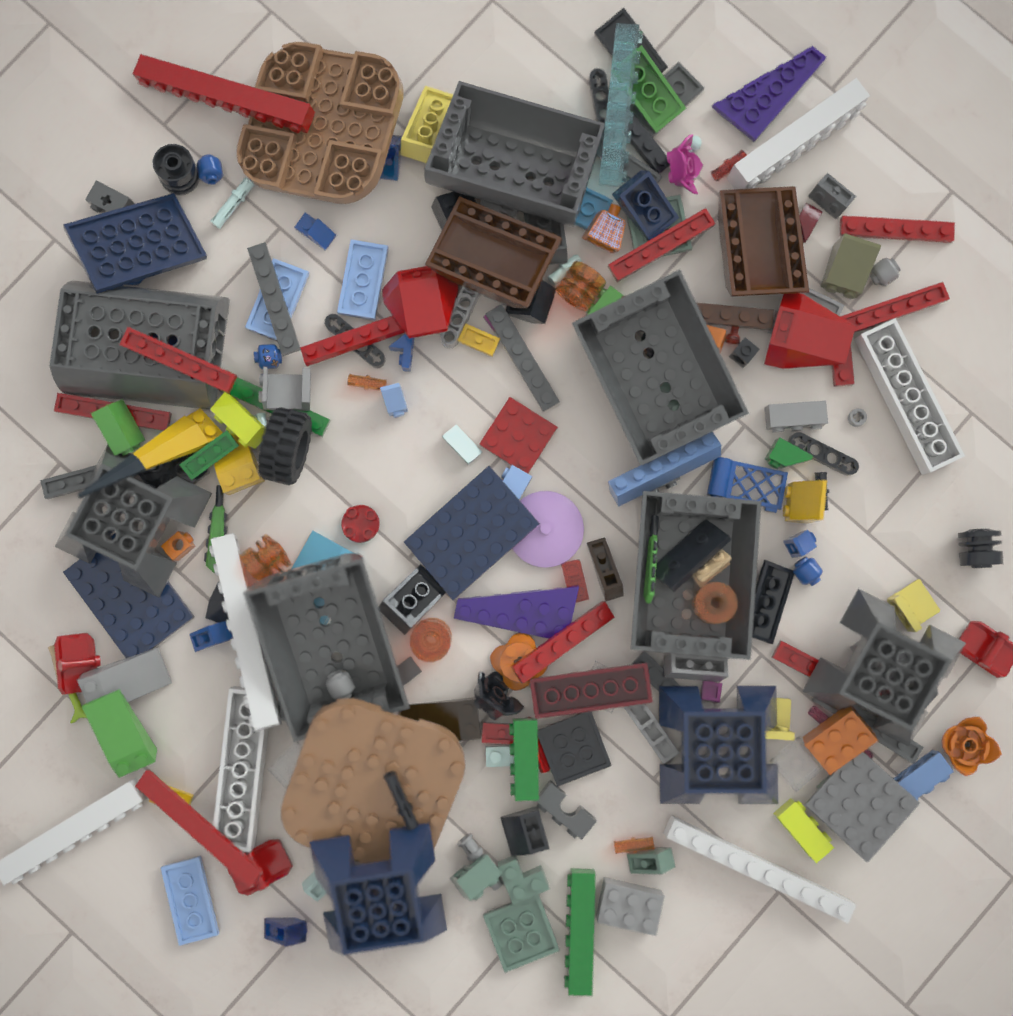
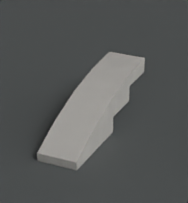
[624,704,679,764]

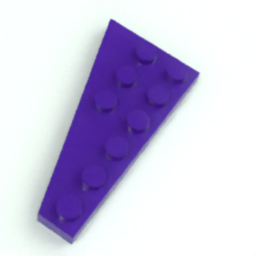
[712,46,827,142]
[454,585,579,639]

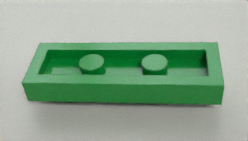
[179,430,239,480]

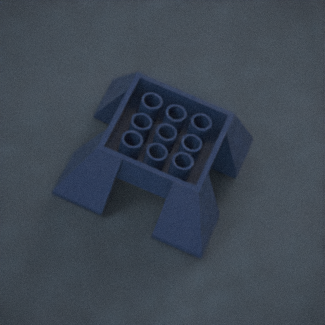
[659,686,778,804]
[309,823,447,955]

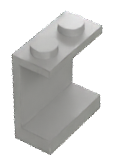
[259,367,311,411]

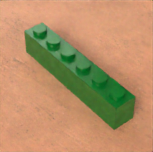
[564,868,596,996]

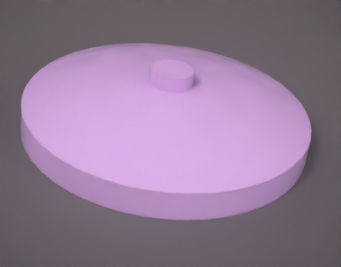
[512,491,584,568]

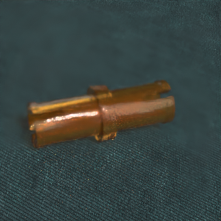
[347,373,387,391]
[614,836,655,854]

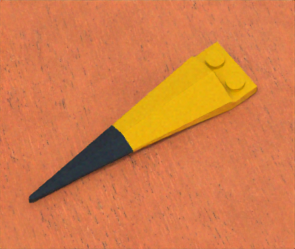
[78,408,223,498]

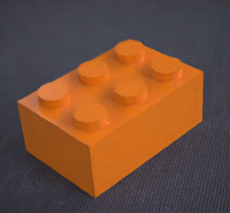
[802,705,878,775]

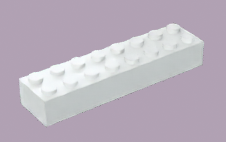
[727,78,870,189]
[854,318,965,475]
[213,686,269,852]

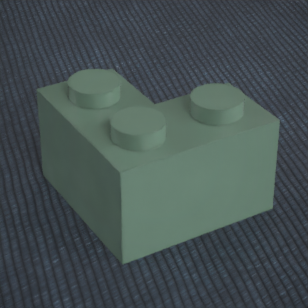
[449,854,502,901]
[498,856,550,905]

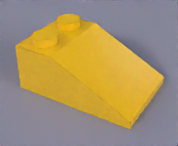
[214,433,264,495]
[783,480,827,524]

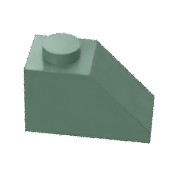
[627,847,675,875]

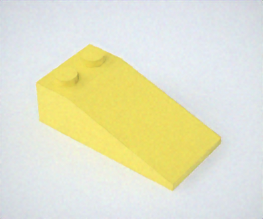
[401,86,453,163]

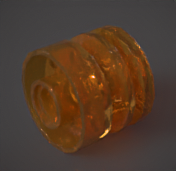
[556,261,606,312]
[239,534,292,581]
[692,582,738,625]
[410,617,452,662]

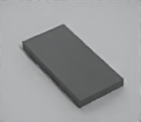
[629,62,704,137]

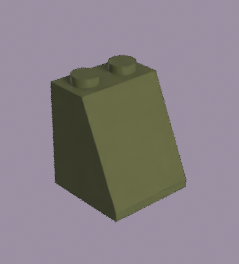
[820,233,881,299]

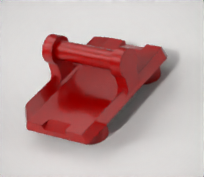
[959,621,1013,678]
[54,633,101,695]
[227,839,293,896]

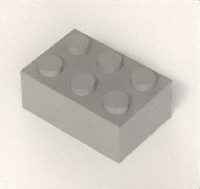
[596,877,664,936]

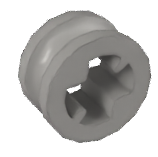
[848,409,867,427]

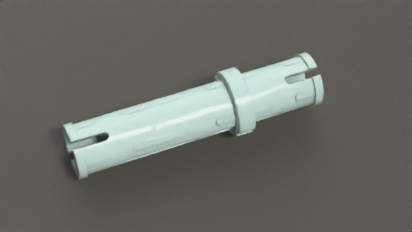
[210,177,255,229]

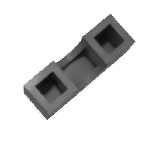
[536,780,597,840]

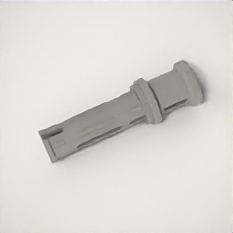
[457,833,504,891]

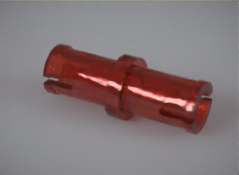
[711,150,747,182]

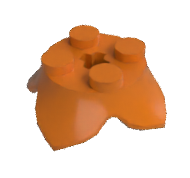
[490,632,548,691]
[942,717,1002,776]

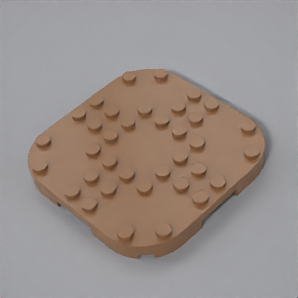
[237,42,404,204]
[281,698,465,864]

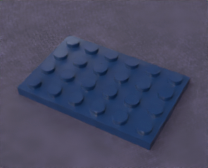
[63,193,207,294]
[404,466,540,600]
[63,532,195,658]

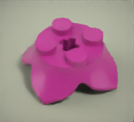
[667,134,703,195]

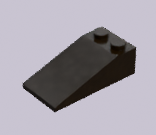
[401,697,481,741]

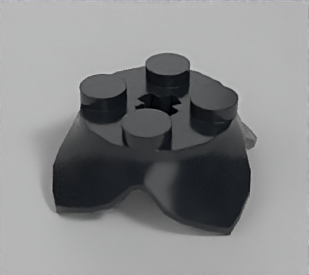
[473,672,524,720]

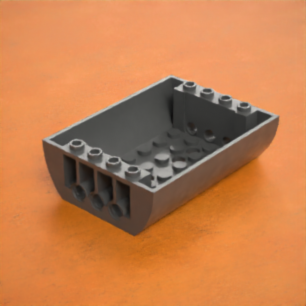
[424,81,605,227]
[572,269,749,466]
[49,281,230,410]
[631,491,761,660]
[243,553,410,742]

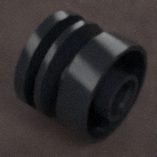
[152,144,199,195]
[958,529,1004,568]

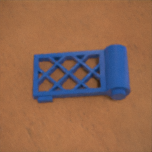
[707,457,788,513]

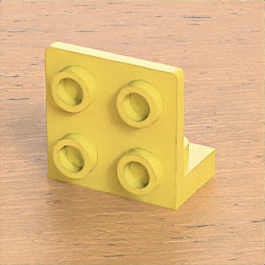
[887,579,940,632]
[766,698,795,741]

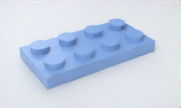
[337,239,389,320]
[245,258,310,341]
[161,856,219,946]

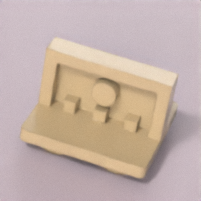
[692,549,732,588]

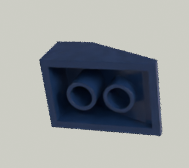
[612,170,679,241]

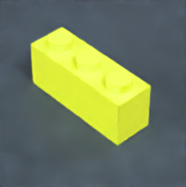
[210,392,265,449]
[773,798,834,863]

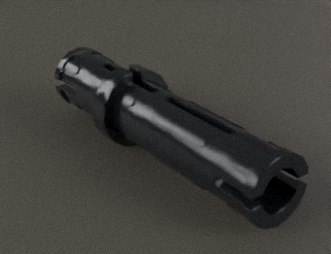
[383,771,419,830]

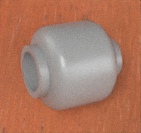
[870,258,901,286]
[326,670,355,699]

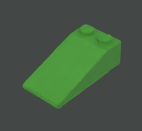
[610,45,687,133]
[82,689,157,778]

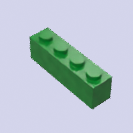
[509,718,539,801]

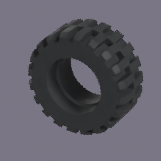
[258,407,312,485]

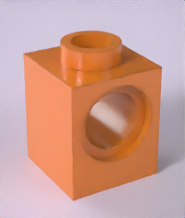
[161,531,196,561]

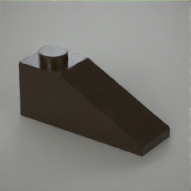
[587,537,624,601]

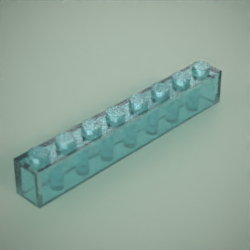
[599,23,643,187]

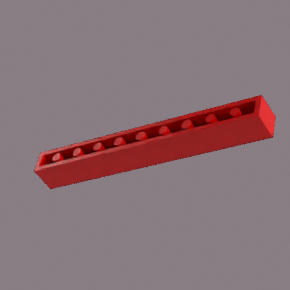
[132,54,315,133]

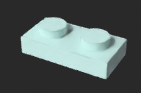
[486,745,513,767]

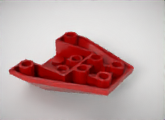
[382,266,459,338]
[764,293,856,369]

